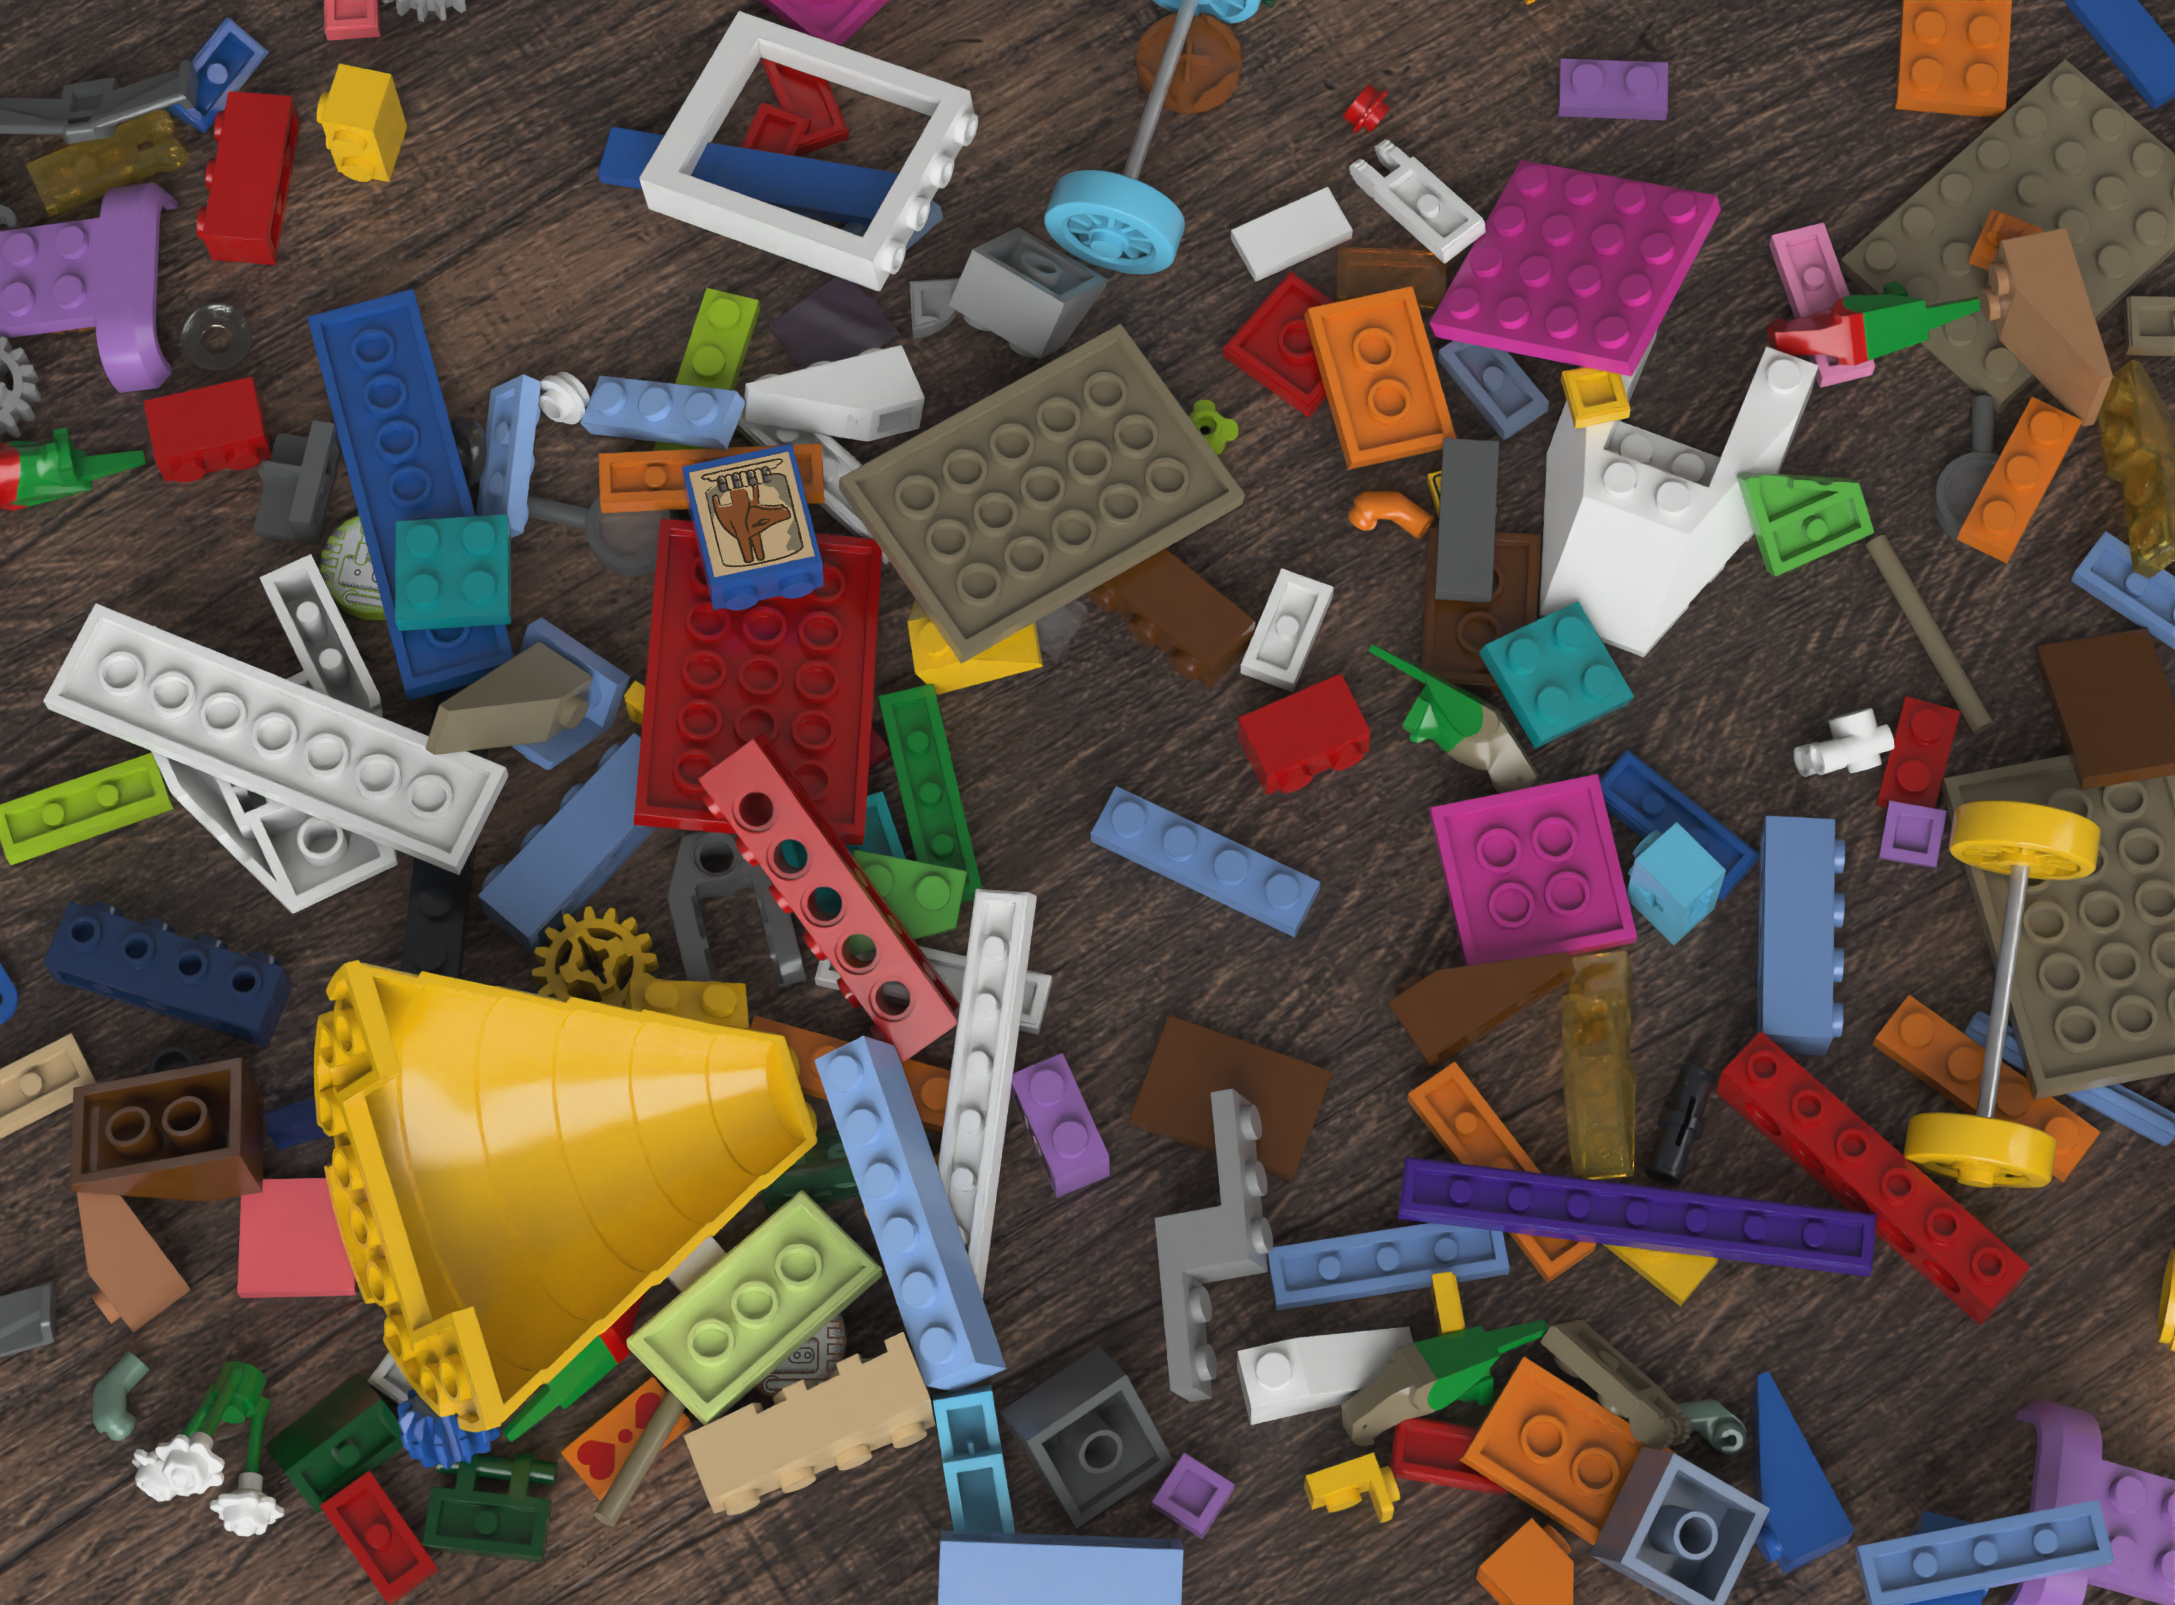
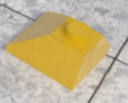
[907,598,1043,695]

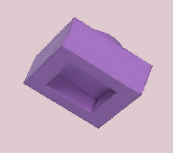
[1879,801,1947,869]
[1152,1453,1235,1539]

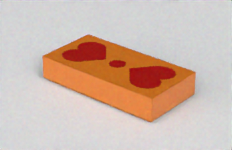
[561,1376,692,1501]

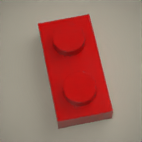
[1875,696,1961,809]
[320,1471,439,1605]

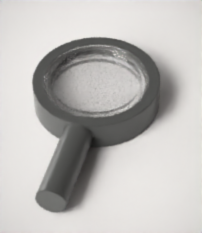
[1933,395,2000,545]
[527,495,680,576]

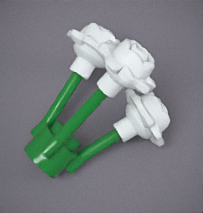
[132,1361,285,1536]

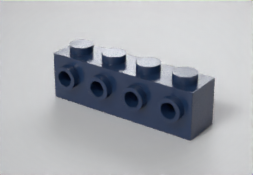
[44,901,293,1048]

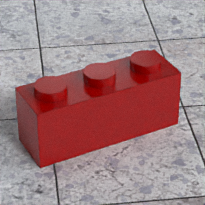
[197,91,301,265]

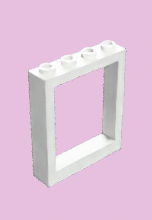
[639,11,978,292]

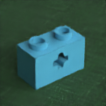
[1627,822,1726,945]

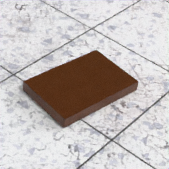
[1419,527,1541,694]
[2035,628,2175,790]
[1129,1015,1333,1182]

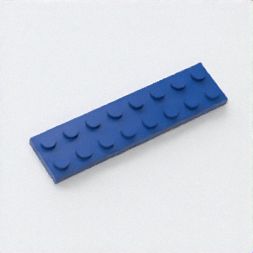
[307,289,514,701]

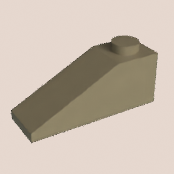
[425,641,593,755]

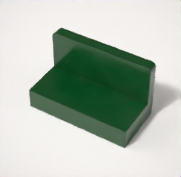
[265,1374,403,1514]

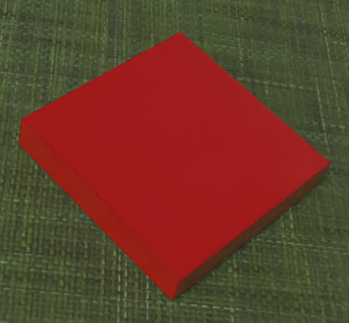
[1223,271,1335,418]

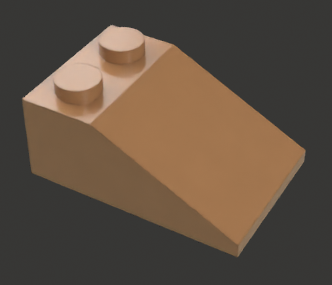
[1980,228,2113,427]

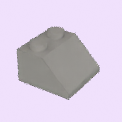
[948,227,1108,360]

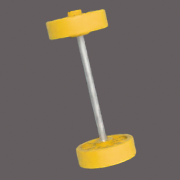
[1903,800,2101,1188]

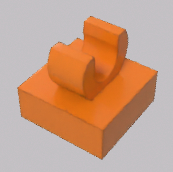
[1969,208,2043,271]

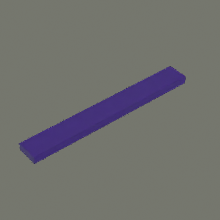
[1398,1157,1876,1277]

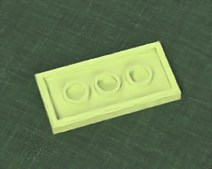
[627,1190,882,1426]

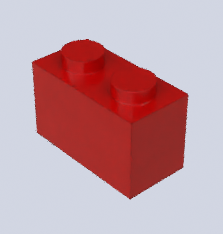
[144,377,272,483]
[1238,674,1370,796]

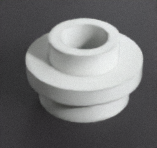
[539,372,590,424]

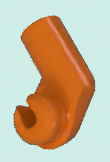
[1348,491,1435,539]

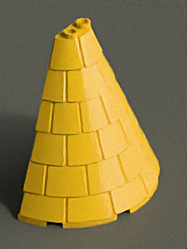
[314,960,817,1432]

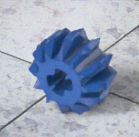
[397,1389,501,1470]

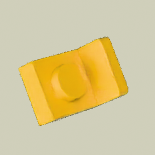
[1304,1452,1400,1523]

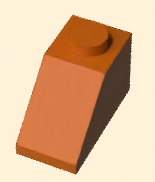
[1476,1518,1574,1605]

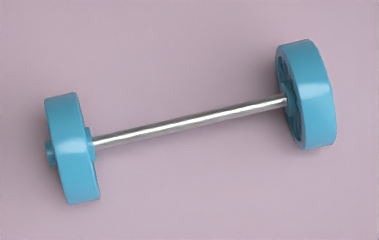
[1044,0,1261,274]

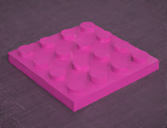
[1430,160,1721,376]

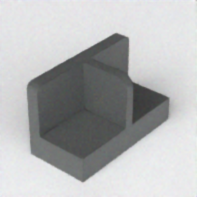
[253,420,342,546]

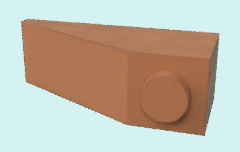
[70,1149,191,1332]

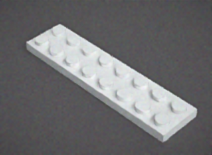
[43,603,509,875]

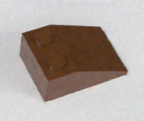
[69,1057,264,1202]

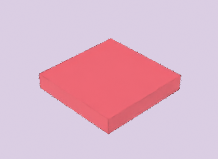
[237,1178,358,1298]

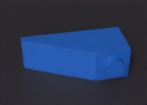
[1751,1371,1855,1574]

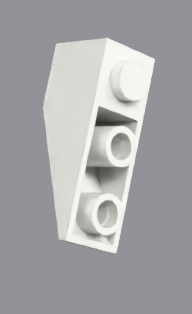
[742,345,925,442]

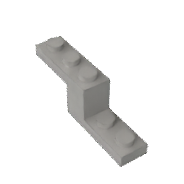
[1155,1088,1273,1402]

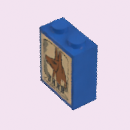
[682,444,824,610]

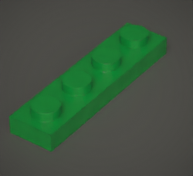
[878,684,982,903]

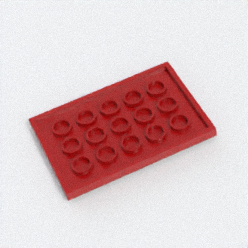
[633,518,882,846]

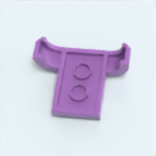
[0,182,178,393]
[2004,1399,2175,1605]

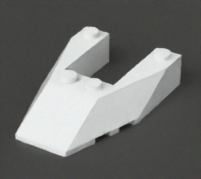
[1539,331,1819,657]
[151,554,398,914]

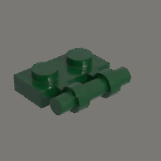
[422,1452,558,1563]

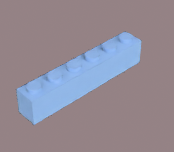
[814,1036,1007,1392]

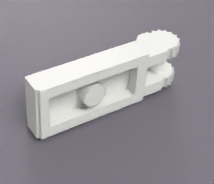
[1349,139,1486,264]

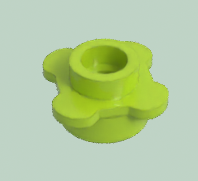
[1188,400,1239,456]

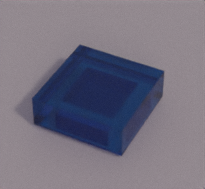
[264,1099,328,1150]

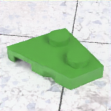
[1736,472,1875,577]
[849,849,967,956]

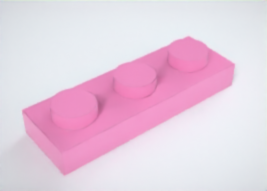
[1769,222,1875,388]

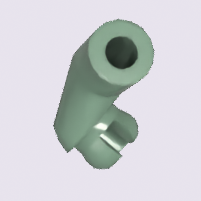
[93,1351,150,1441]
[1676,1399,1747,1455]

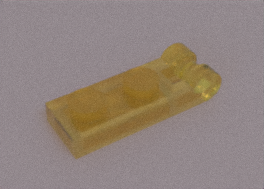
[26,110,189,217]

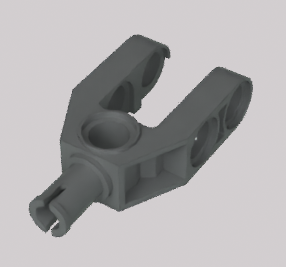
[667,830,807,988]

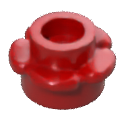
[1342,83,1391,133]

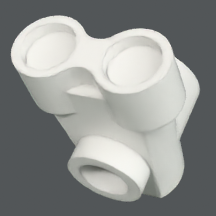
[1794,708,1894,777]

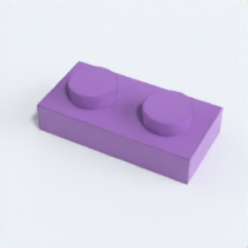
[1558,58,1668,120]

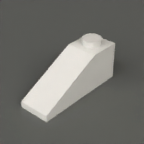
[1237,1327,1413,1425]

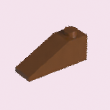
[1388,952,1576,1071]

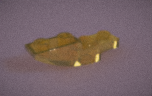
[2098,359,2175,579]
[1562,950,1636,1180]

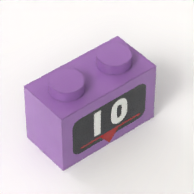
[1011,1053,1110,1198]

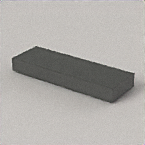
[1435,438,1499,602]

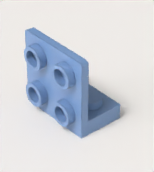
[511,617,630,770]

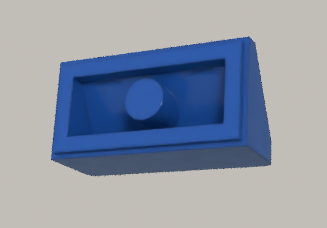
[163,17,269,133]

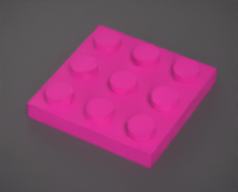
[1429,774,1637,966]

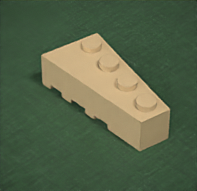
[684,1332,935,1515]

